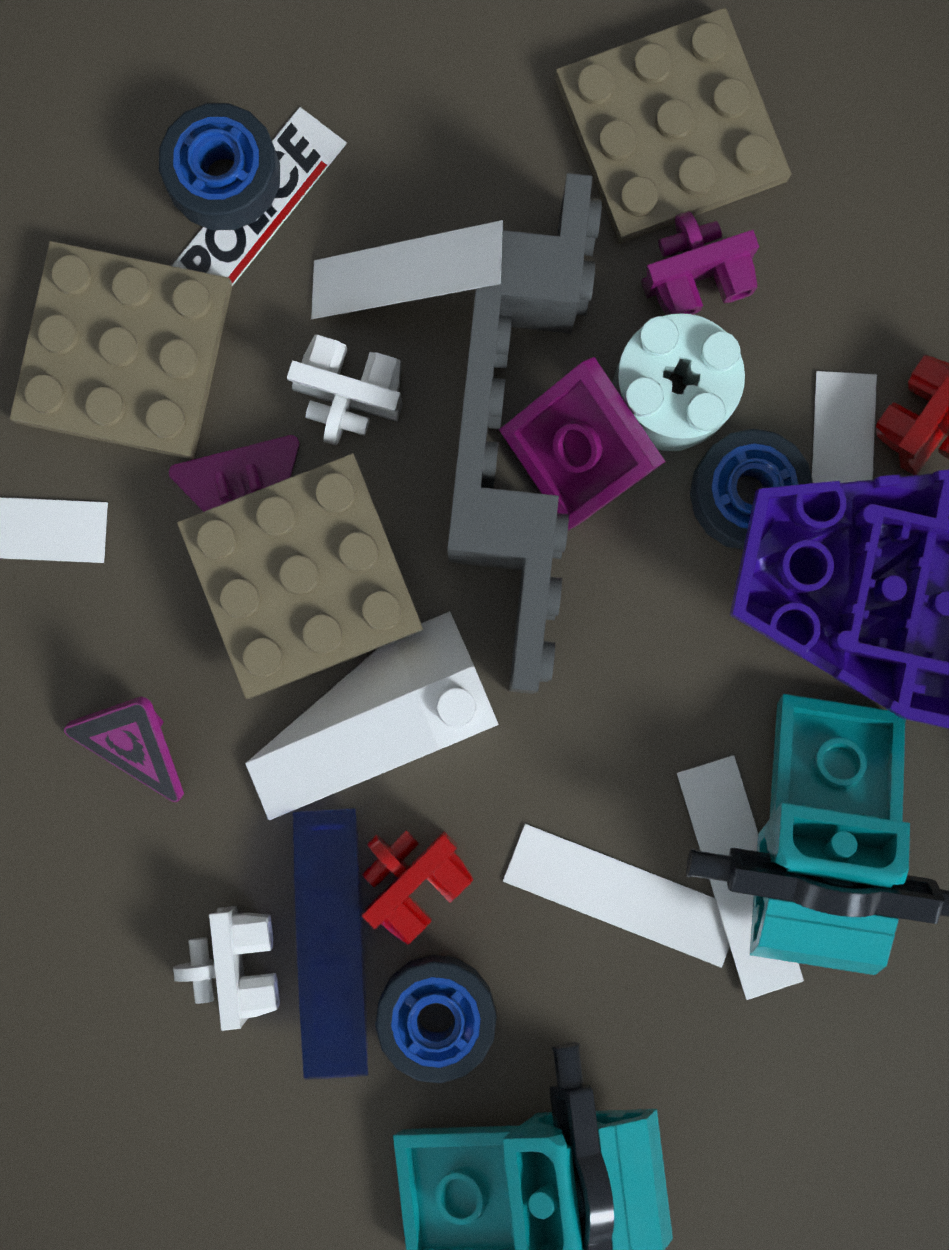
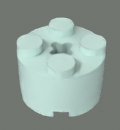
[612,313,745,451]

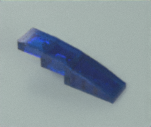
[293,808,369,1080]

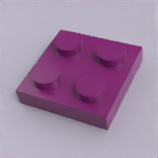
[499,357,666,531]

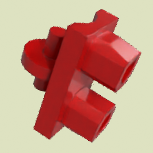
[876,355,949,475]
[362,830,474,945]

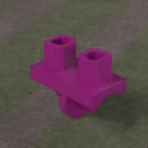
[641,211,759,315]

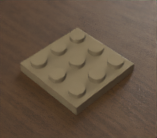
[555,7,792,244]
[10,241,232,460]
[177,453,424,699]

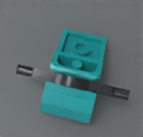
[686,694,949,975]
[393,1042,673,1250]

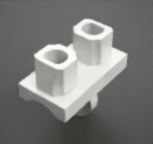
[287,335,403,445]
[173,906,280,1031]

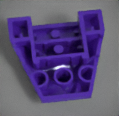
[730,469,949,729]

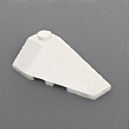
[245,611,499,820]

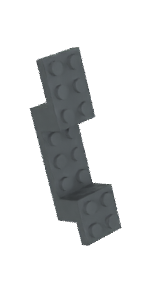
[448,173,602,694]

